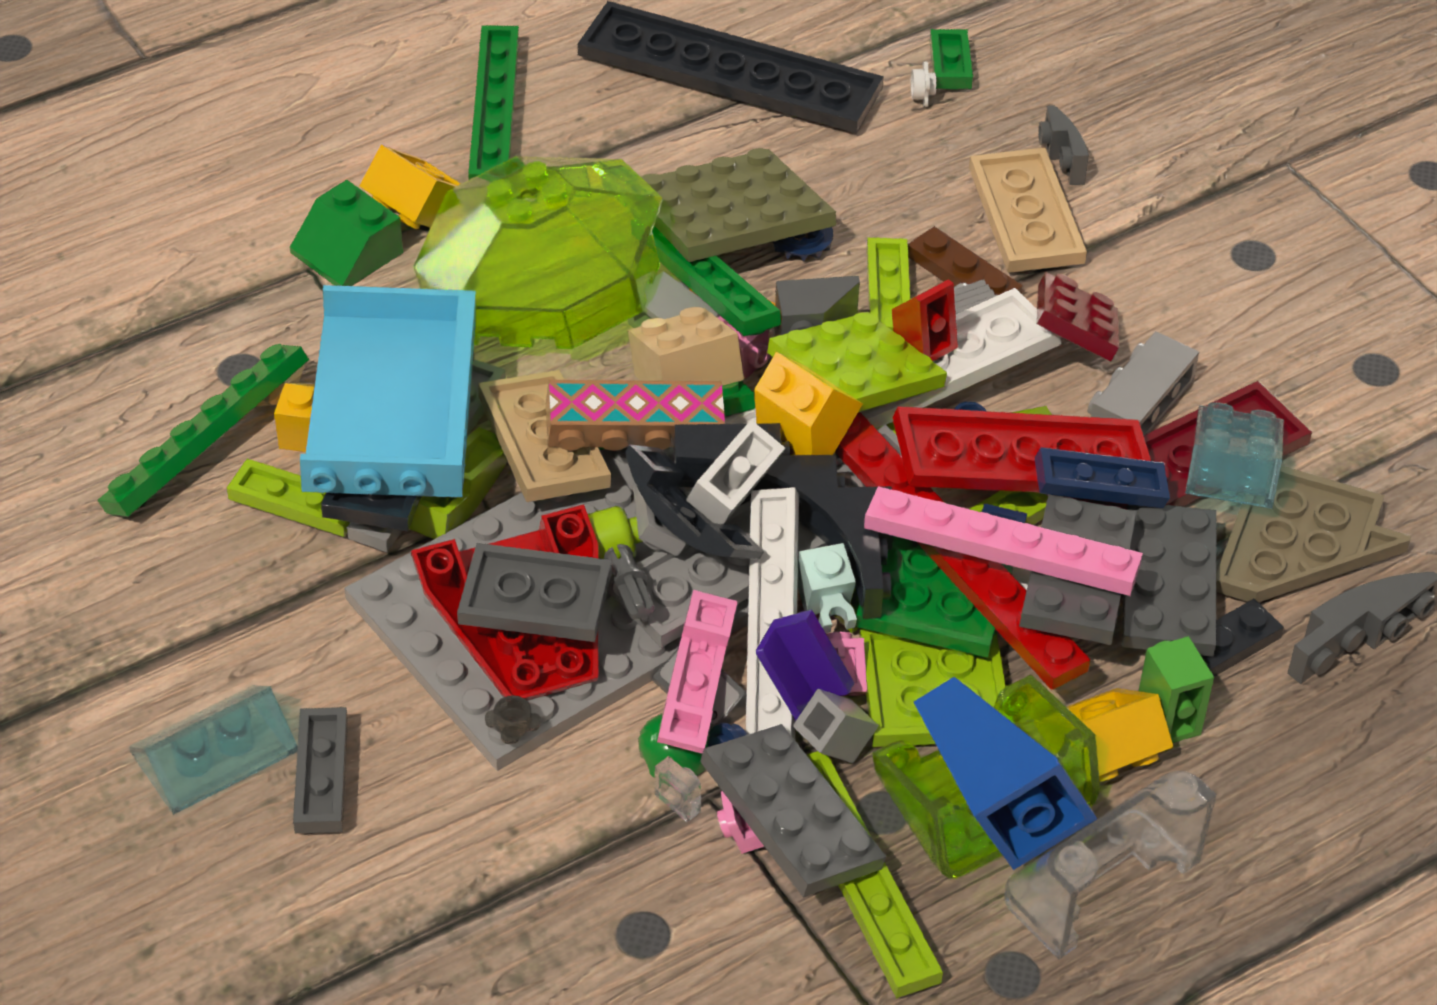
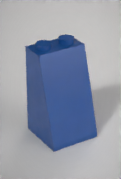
[914,677,1097,870]

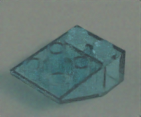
[1185,402,1284,509]

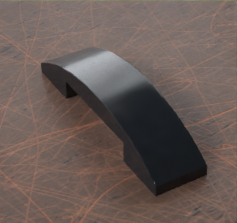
[625,445,764,559]

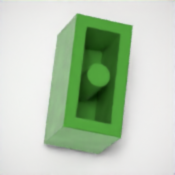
[1138,636,1214,743]

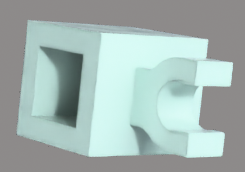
[797,543,857,633]

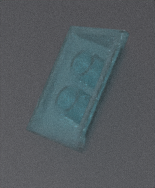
[129,685,298,815]

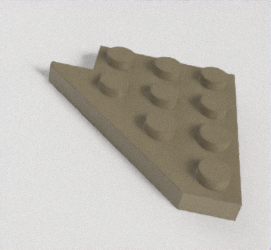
[1216,459,1411,602]

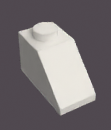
[686,420,785,524]

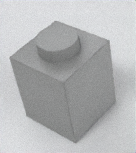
[793,689,879,763]

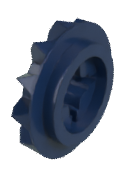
[772,227,833,262]

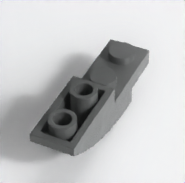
[1287,572,1437,684]

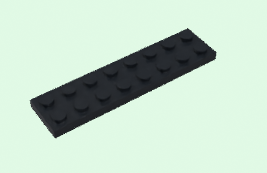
[577,1,884,133]

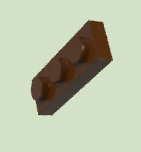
[908,226,1023,296]

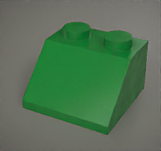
[290,180,403,286]

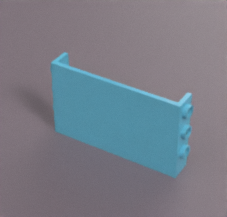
[300,285,476,497]

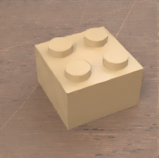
[628,307,744,386]

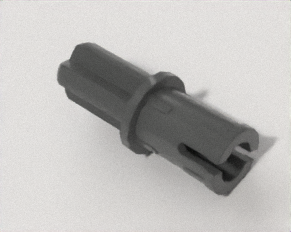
[604,544,655,622]

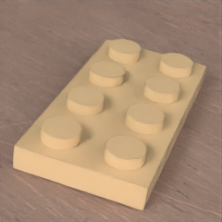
[969,147,1087,273]
[478,370,611,502]

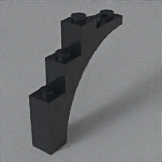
[674,423,893,619]

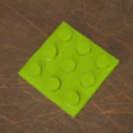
[767,312,947,412]
[859,628,1011,747]

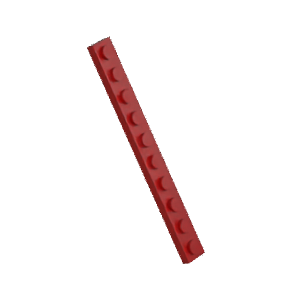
[835,412,1090,690]

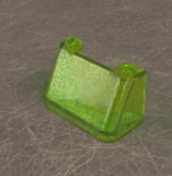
[872,675,1100,878]

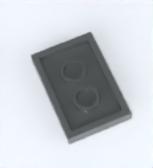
[457,543,612,642]

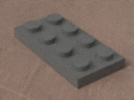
[1019,495,1137,645]
[1122,504,1216,657]
[700,724,886,897]

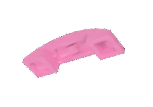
[657,590,738,754]

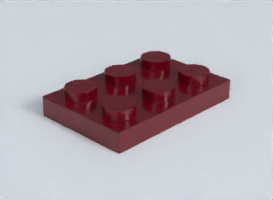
[1036,272,1119,362]

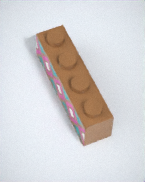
[545,380,725,450]

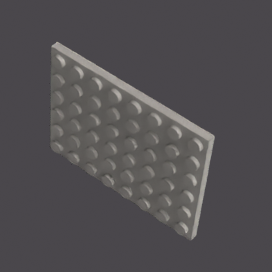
[344,447,749,771]

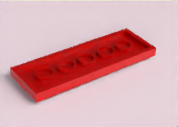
[892,406,1151,492]

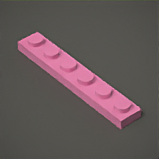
[864,487,1143,596]

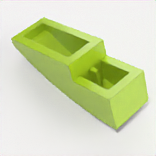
[409,427,507,539]

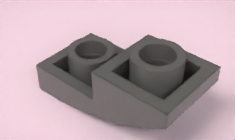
[1038,105,1089,185]

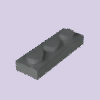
[293,707,348,834]

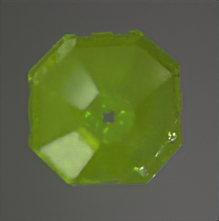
[413,156,663,349]

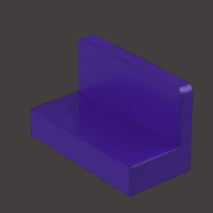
[756,610,855,720]

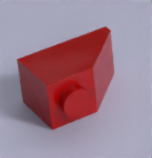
[892,279,958,361]

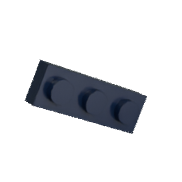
[1035,447,1170,508]

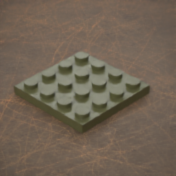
[626,148,836,262]

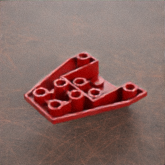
[411,504,598,705]

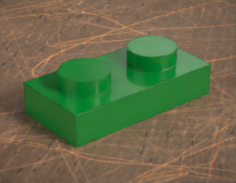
[929,29,973,90]

